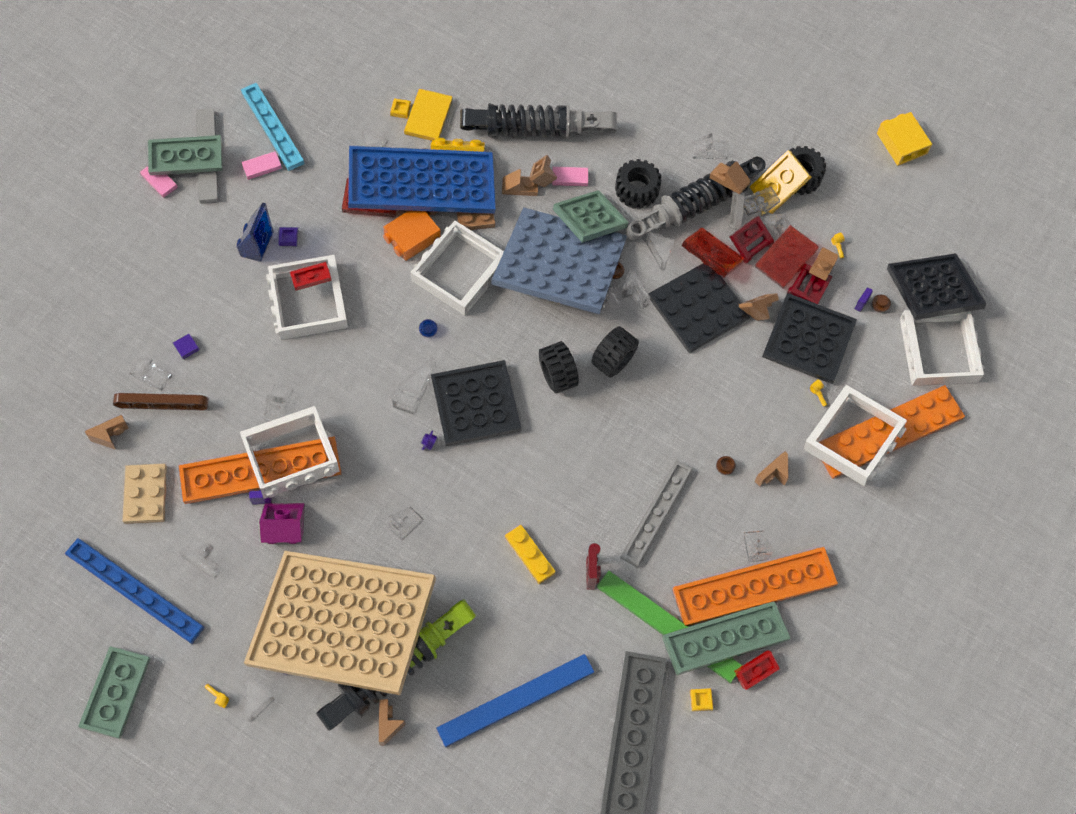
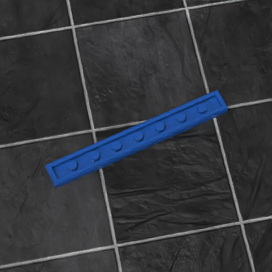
[64,538,205,644]
[436,654,594,748]

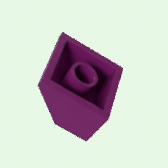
[259,503,305,544]

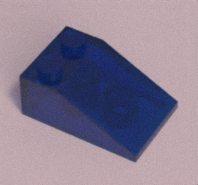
[236,202,274,262]

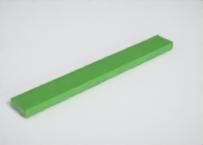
[597,571,743,683]

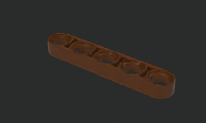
[113,393,209,411]

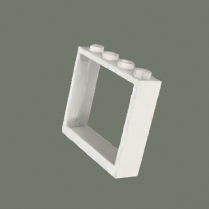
[411,221,504,316]
[266,255,348,340]
[900,310,985,386]
[803,385,907,486]
[240,406,340,499]

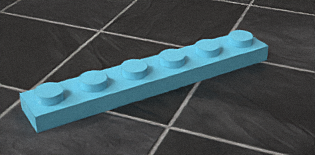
[241,83,304,171]

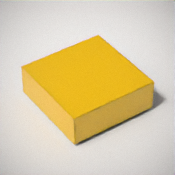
[390,98,411,119]
[690,688,713,711]

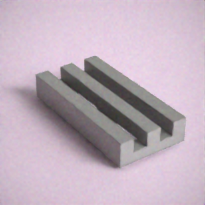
[729,192,745,229]

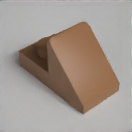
[529,155,557,187]
[710,161,750,194]
[502,169,538,196]
[809,247,839,281]
[739,293,779,321]
[85,415,129,449]
[755,451,788,487]
[379,699,406,746]

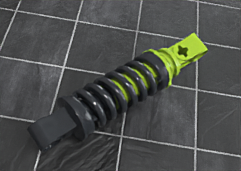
[316,599,476,731]

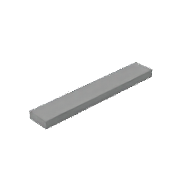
[196,108,218,204]
[620,460,693,568]

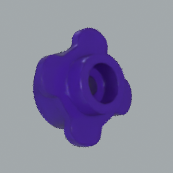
[421,430,437,450]

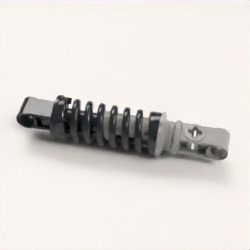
[460,103,617,138]
[626,156,766,240]

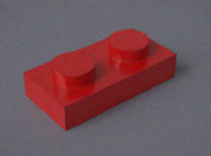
[290,262,332,291]
[734,650,780,690]

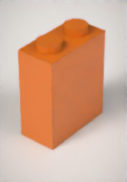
[383,210,441,261]

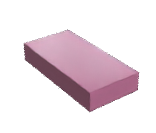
[241,151,282,180]
[140,166,178,198]
[552,167,588,186]

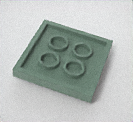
[553,190,628,243]

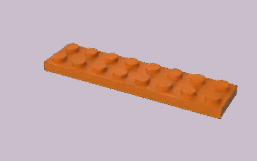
[818,385,965,479]
[179,436,342,504]
[672,547,838,626]

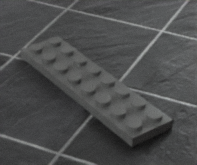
[600,651,666,814]

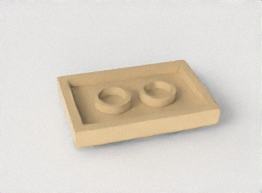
[122,464,167,524]

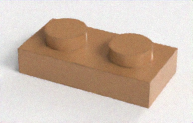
[457,212,495,230]

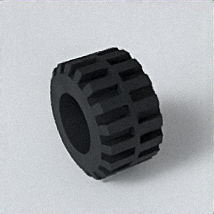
[789,146,826,195]
[615,159,662,209]
[591,326,639,378]
[539,341,579,394]

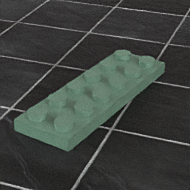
[662,601,790,675]

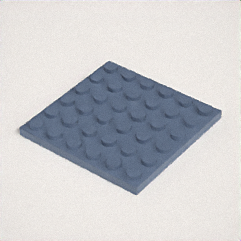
[491,207,627,314]

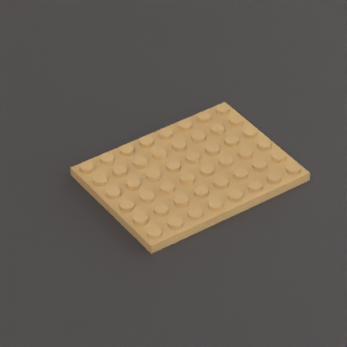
[244,551,436,695]

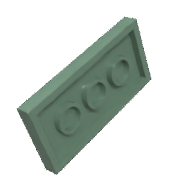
[148,135,223,175]
[78,646,151,739]

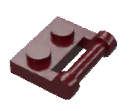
[729,216,774,264]
[787,263,833,304]
[586,543,601,590]

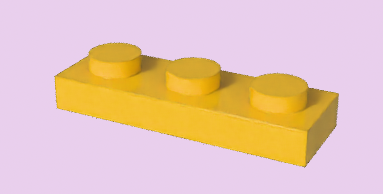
[431,138,485,152]
[505,525,556,584]

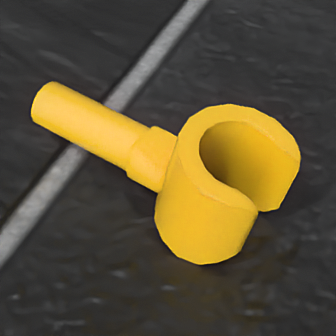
[831,232,845,259]
[810,379,827,407]
[205,684,229,708]

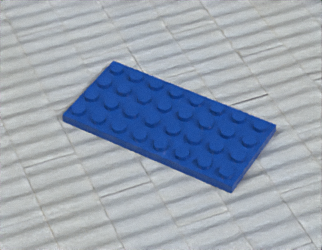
[348,146,496,214]

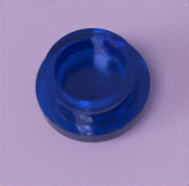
[419,319,438,337]

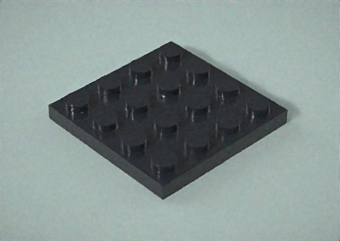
[887,253,986,320]
[648,260,751,353]
[762,293,857,384]
[431,360,522,446]

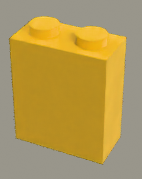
[877,112,932,166]

